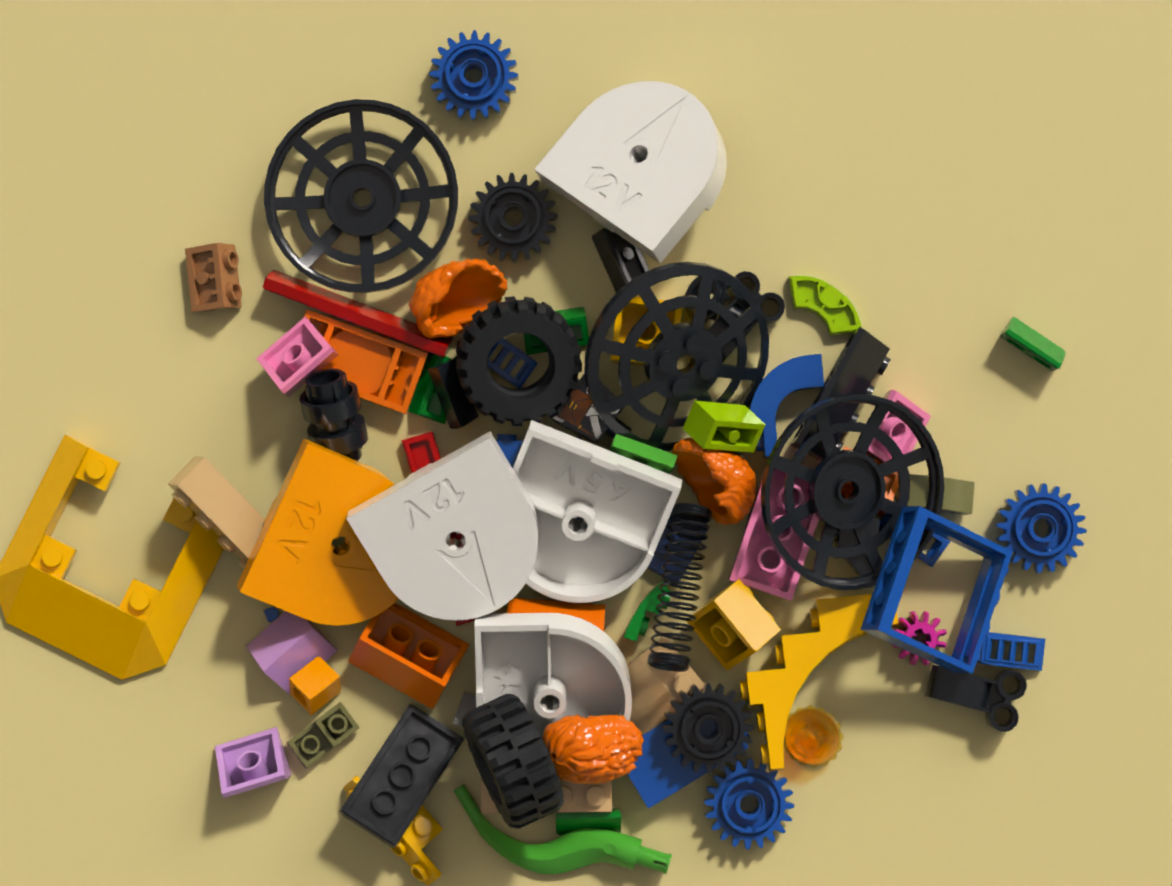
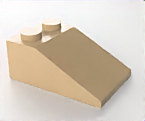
[627,636,704,735]

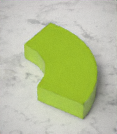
[788,276,862,336]

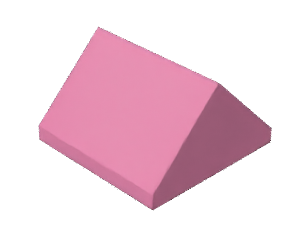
[256,316,339,397]
[866,389,931,463]

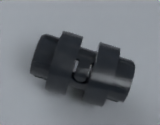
[299,369,368,461]

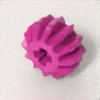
[892,611,947,666]

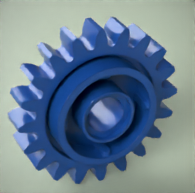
[429,30,518,121]
[995,483,1087,573]
[704,758,794,850]

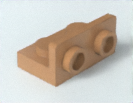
[185,243,242,313]

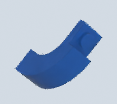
[749,354,824,458]

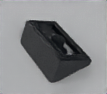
[592,228,649,293]
[428,357,479,429]

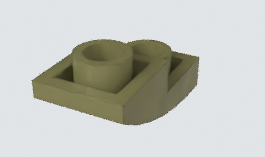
[907,474,975,515]
[286,702,360,769]

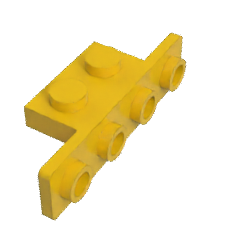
[343,776,443,886]

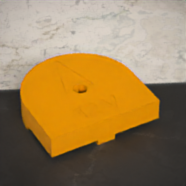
[236,439,399,626]

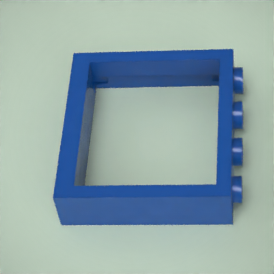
[860,506,1013,674]

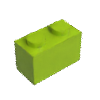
[683,400,766,453]

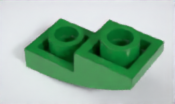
[623,581,671,641]

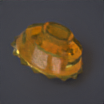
[784,705,844,768]

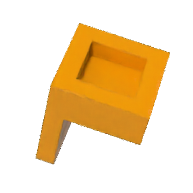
[289,657,341,715]

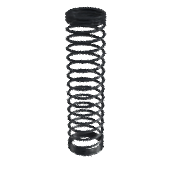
[647,503,712,672]

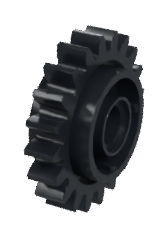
[468,173,558,263]
[662,682,754,774]

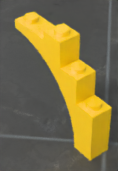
[740,594,898,772]

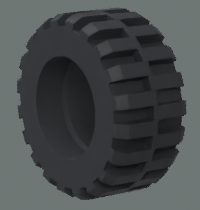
[455,296,582,426]
[462,694,564,829]

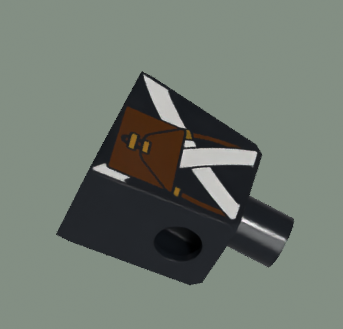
[551,374,632,444]

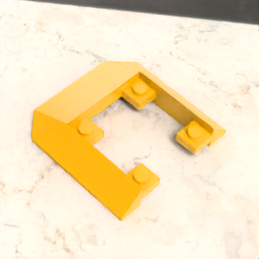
[0,435,224,680]

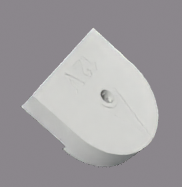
[534,81,727,264]
[513,420,682,603]
[346,431,538,620]
[474,613,632,778]

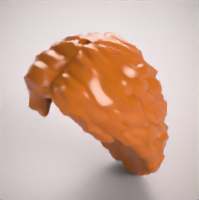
[409,258,508,338]
[672,437,756,525]
[543,714,644,784]

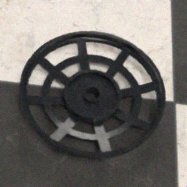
[264,99,458,293]
[584,262,769,451]
[761,393,945,590]

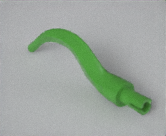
[454,784,672,874]

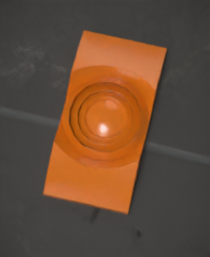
[303,309,428,414]

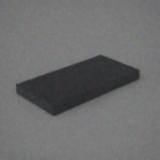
[339,703,465,849]

